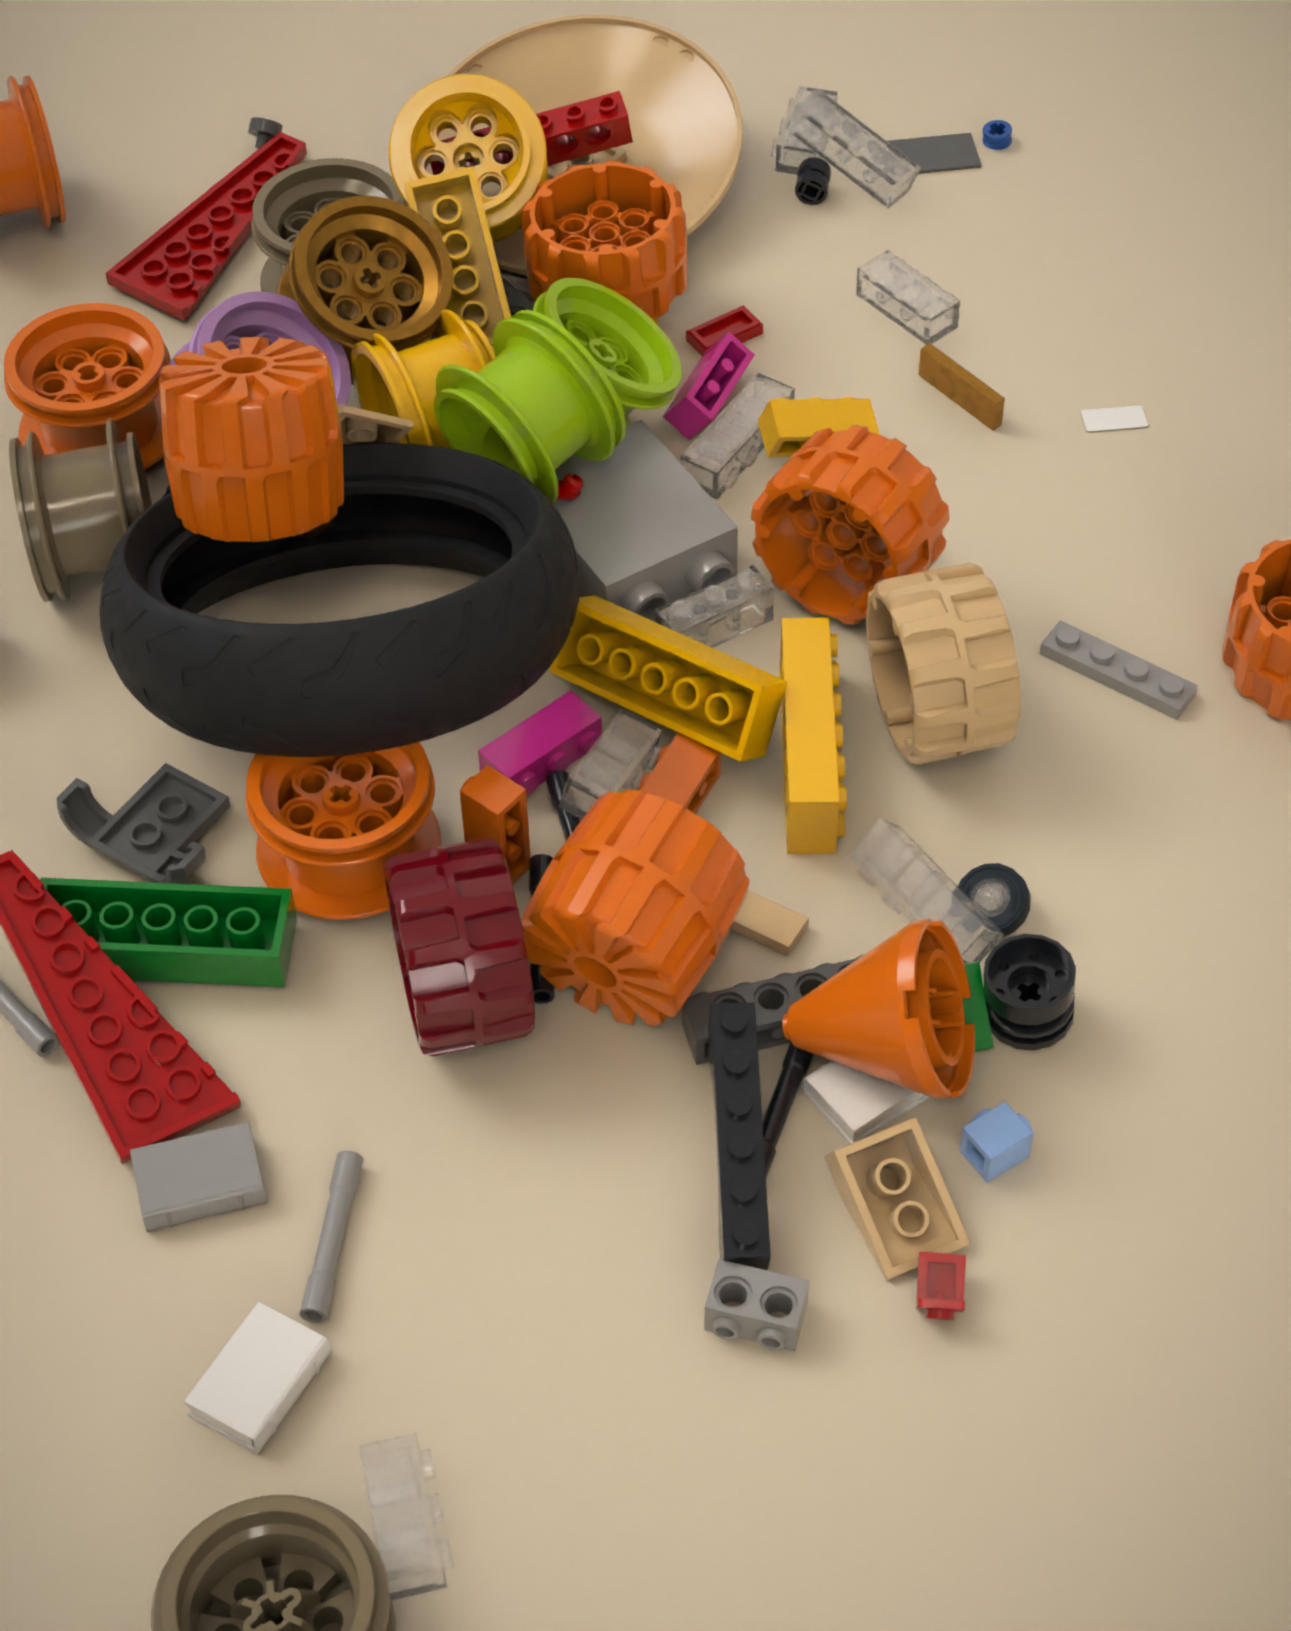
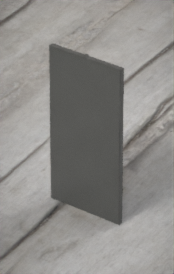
[868,133,982,177]

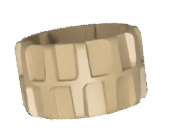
[866,562,1021,765]

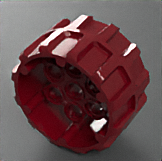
[384,838,535,1057]

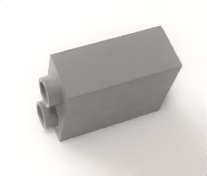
[553,420,738,623]

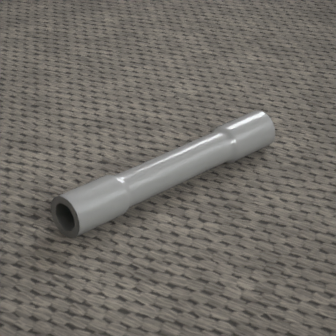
[0,980,59,1057]
[299,1151,363,1323]

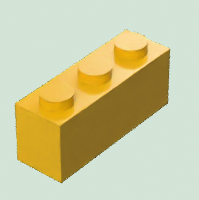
[758,397,880,458]

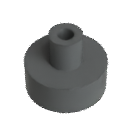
[248,117,283,149]

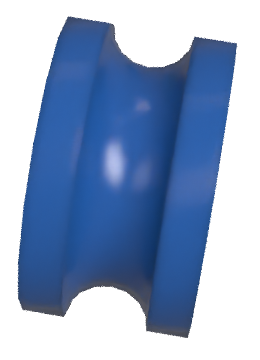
[982,120,1012,150]

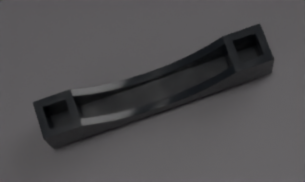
[708,1002,771,1270]

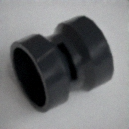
[795,157,831,205]

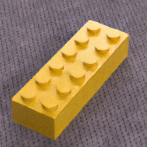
[404,166,511,347]
[549,595,788,762]
[780,618,847,854]

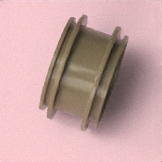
[151,1495,396,1631]

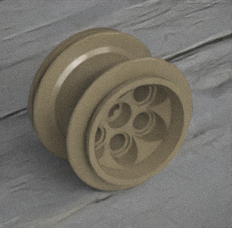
[251,158,407,321]
[9,418,152,602]

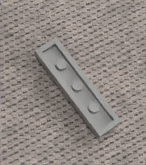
[1040,620,1198,720]

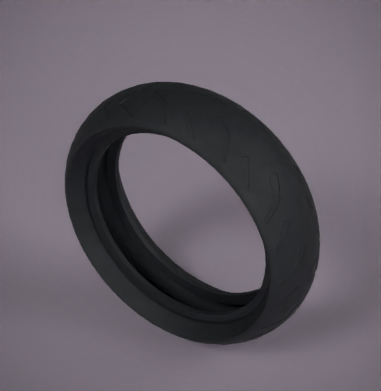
[99,443,580,757]

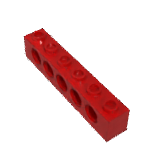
[430,91,633,175]

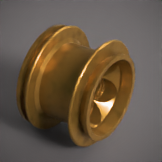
[276,196,453,385]

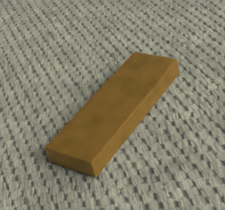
[918,343,1005,431]

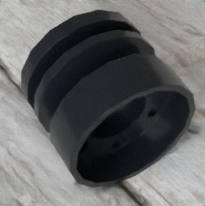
[984,934,1076,1050]

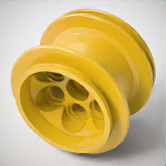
[388,74,548,243]
[351,309,496,449]

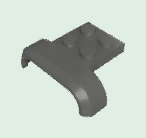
[57,763,231,884]

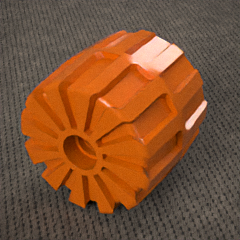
[159,337,344,543]
[521,789,750,1027]

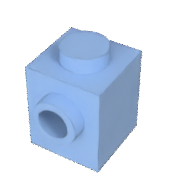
[960,1102,1034,1183]

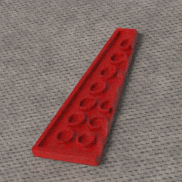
[105,132,307,321]
[0,850,241,1164]

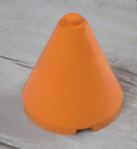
[782,919,975,1099]

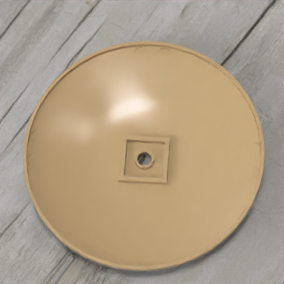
[426,15,743,276]

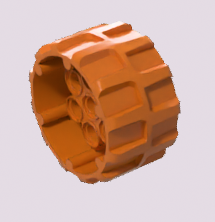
[521,160,688,318]
[751,425,950,625]
[1222,539,1291,721]

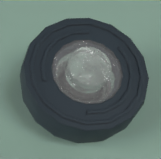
[954,863,1031,939]

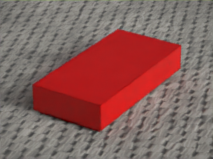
[686,305,763,356]

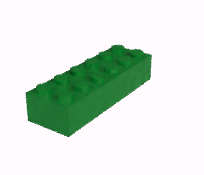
[40,878,297,987]

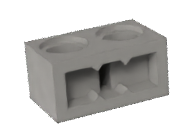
[704,1259,809,1351]

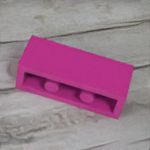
[662,331,755,440]
[478,690,603,795]

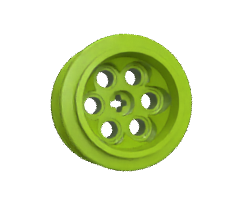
[533,278,682,426]
[434,310,626,504]

